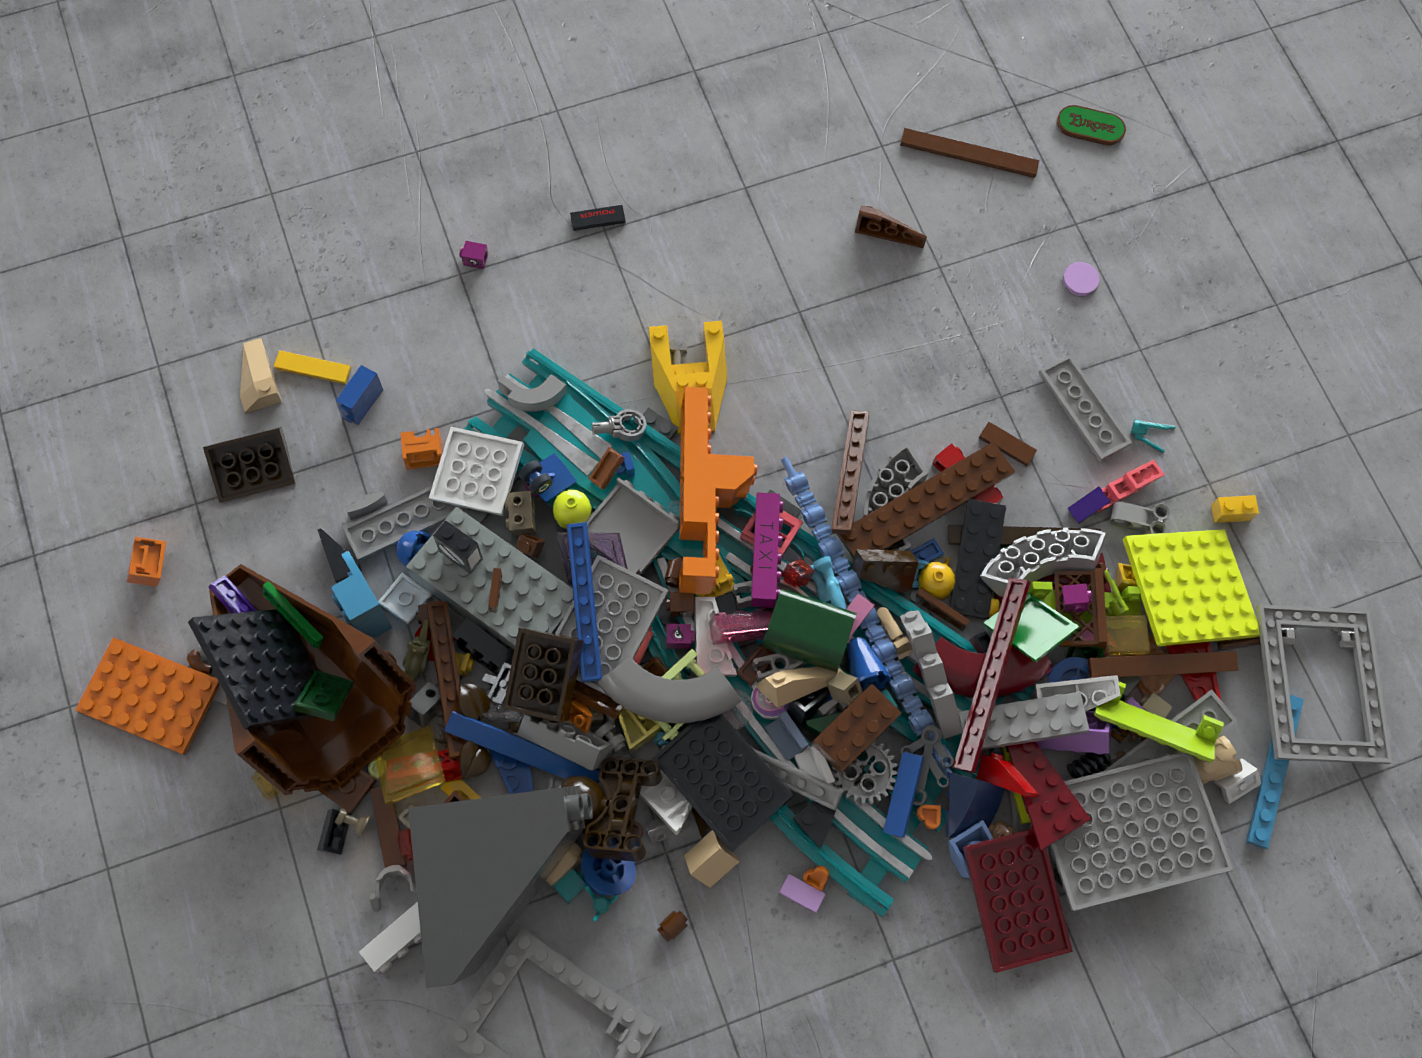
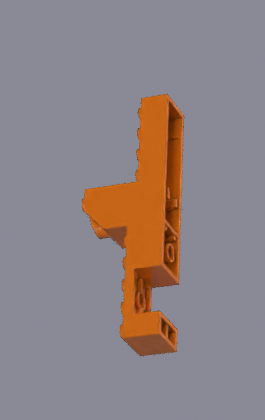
[679,387,757,594]

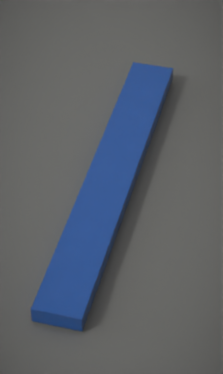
[567,522,602,683]
[444,711,600,783]

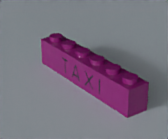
[751,492,783,608]

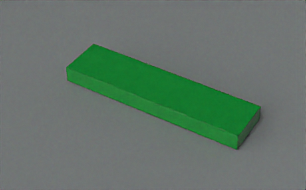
[262,581,323,649]

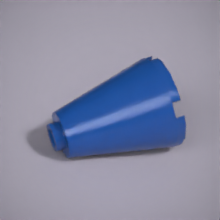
[847,637,891,692]

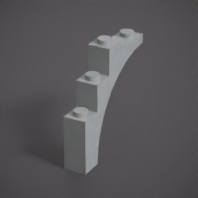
[900,610,963,739]

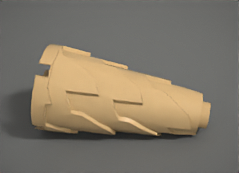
[1193,735,1243,784]

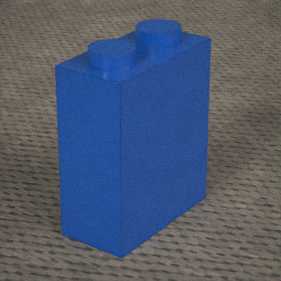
[336,365,383,425]

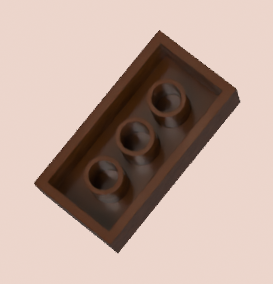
[812,684,901,774]

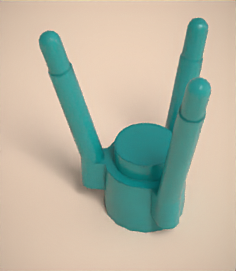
[1131,419,1176,453]
[585,886,619,922]

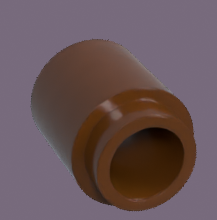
[664,558,683,588]
[657,910,688,942]

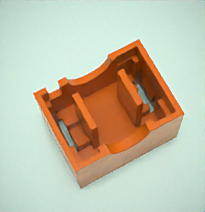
[400,428,443,470]
[127,537,166,587]

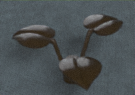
[458,684,531,779]

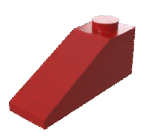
[976,752,1038,798]

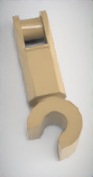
[877,607,914,660]

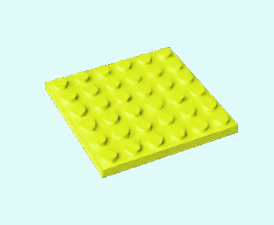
[1122,529,1260,646]

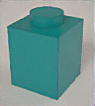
[554,869,587,904]

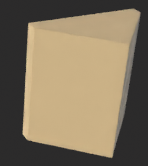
[684,830,740,888]

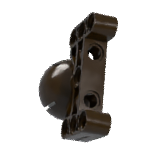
[559,757,662,862]

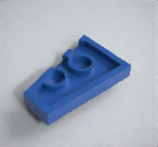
[488,749,534,794]

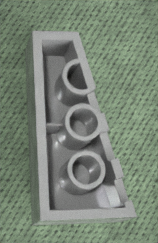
[517,714,611,771]

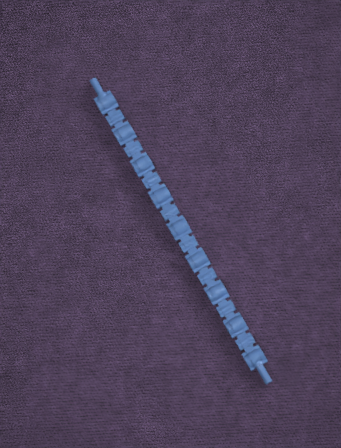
[781,457,952,786]

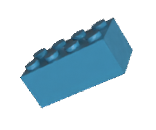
[331,551,392,639]

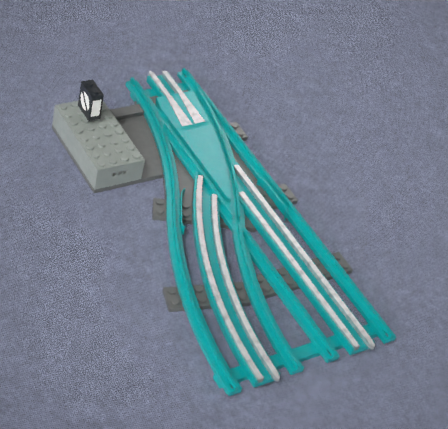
[406,348,1034,917]

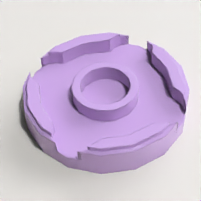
[1063,262,1100,296]

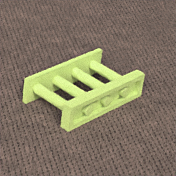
[656,649,705,741]

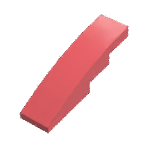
[1098,460,1165,513]

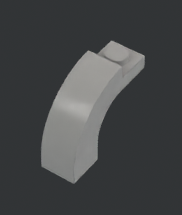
[497,374,567,412]

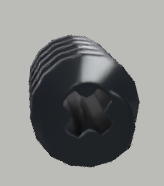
[1067,752,1112,779]

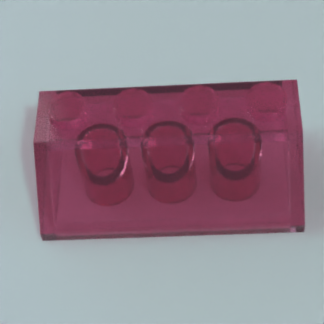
[709,608,774,645]

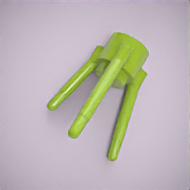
[1088,570,1129,617]

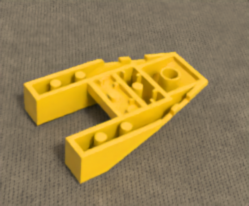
[649,321,727,435]

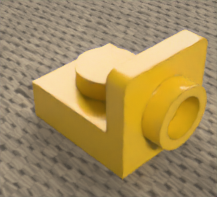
[455,652,474,677]

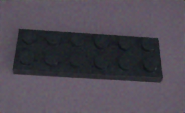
[950,499,1006,619]

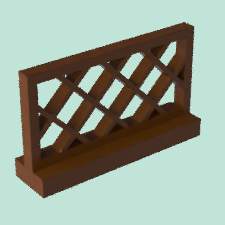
[1054,568,1107,649]

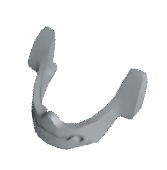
[370,865,418,912]

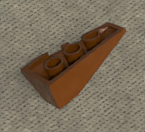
[855,205,927,249]

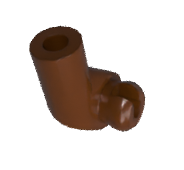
[187,650,213,675]

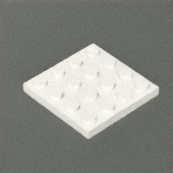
[429,427,524,516]

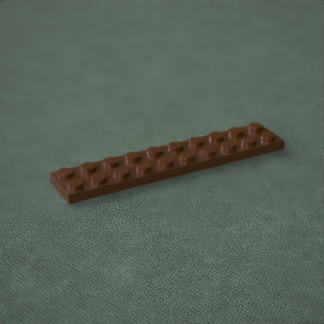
[837,442,1015,559]

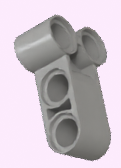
[1110,502,1171,534]

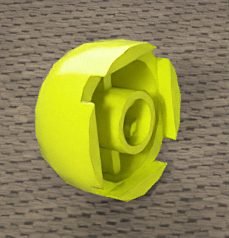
[553,490,592,529]

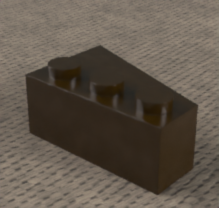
[852,549,918,596]

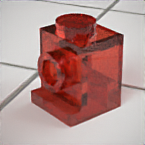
[781,559,815,588]

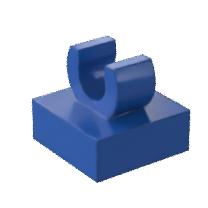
[616,451,635,478]

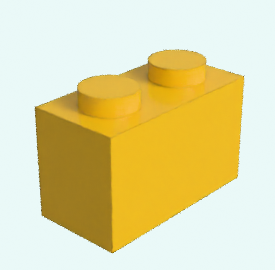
[1211,495,1259,523]

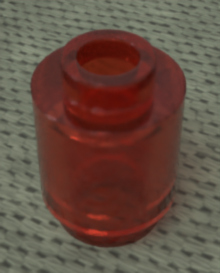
[397,828,413,861]

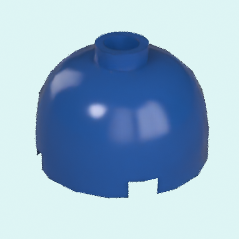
[396,530,431,566]

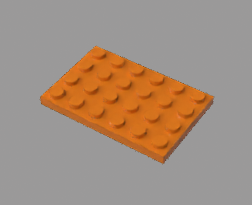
[75,637,220,755]

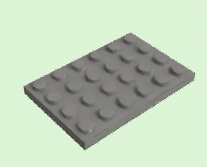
[555,555,669,696]

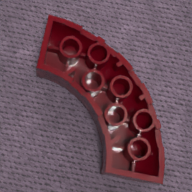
[912,637,1053,698]

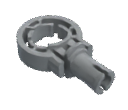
[591,409,646,441]

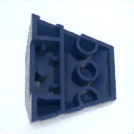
[946,772,1005,838]

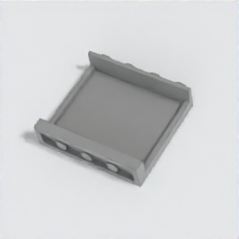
[586,477,680,576]

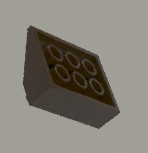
[203,427,295,503]
[503,628,584,722]

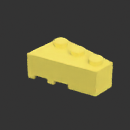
[618,708,663,754]

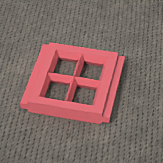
[740,511,803,556]

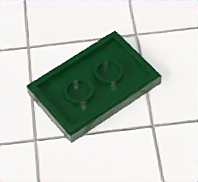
[293,670,354,721]

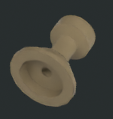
[335,808,370,838]

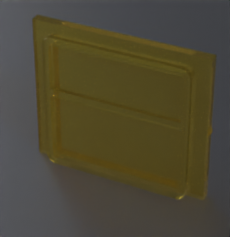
[375,725,446,806]

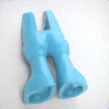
[799,556,846,609]

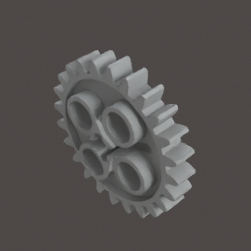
[831,740,898,805]

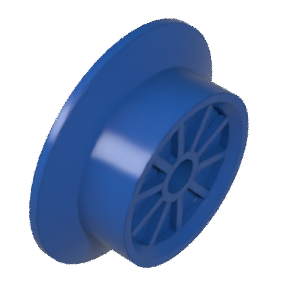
[1048,657,1089,683]
[581,843,636,896]

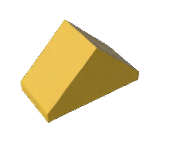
[1115,563,1138,592]

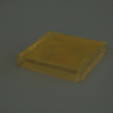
[1106,615,1150,655]

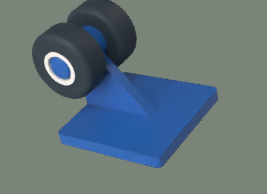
[519,453,576,503]

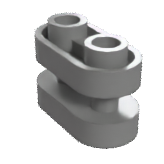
[594,721,626,758]

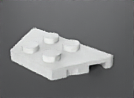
[640,770,692,835]

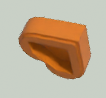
[916,804,941,830]
[803,865,829,892]

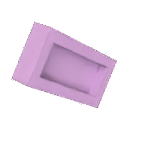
[779,874,825,914]

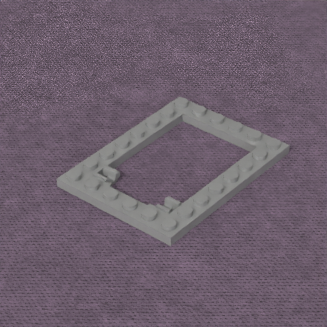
[1256,604,1393,764]
[446,928,661,1058]

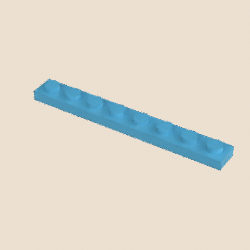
[1246,695,1304,849]

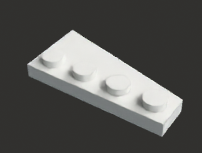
[694,597,737,677]

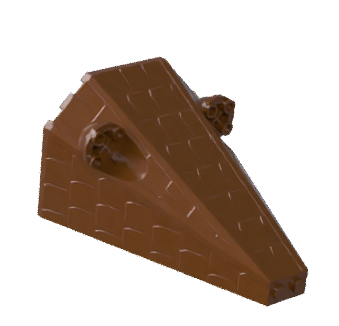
[209,564,416,795]

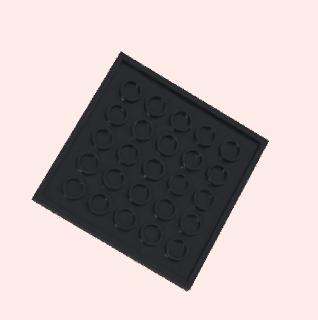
[188,609,316,730]

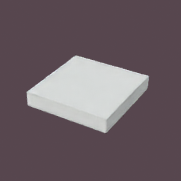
[378,573,433,626]

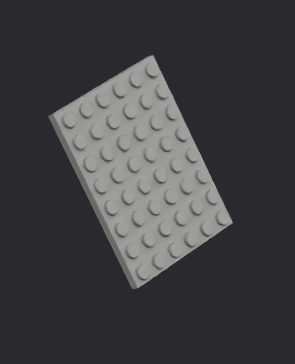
[1050,752,1234,912]

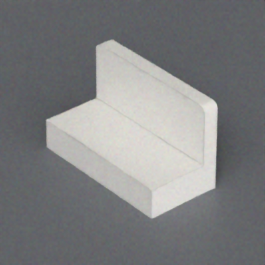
[794,746,835,785]
[1212,759,1261,804]

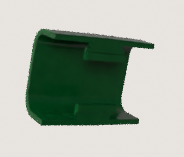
[762,589,857,673]

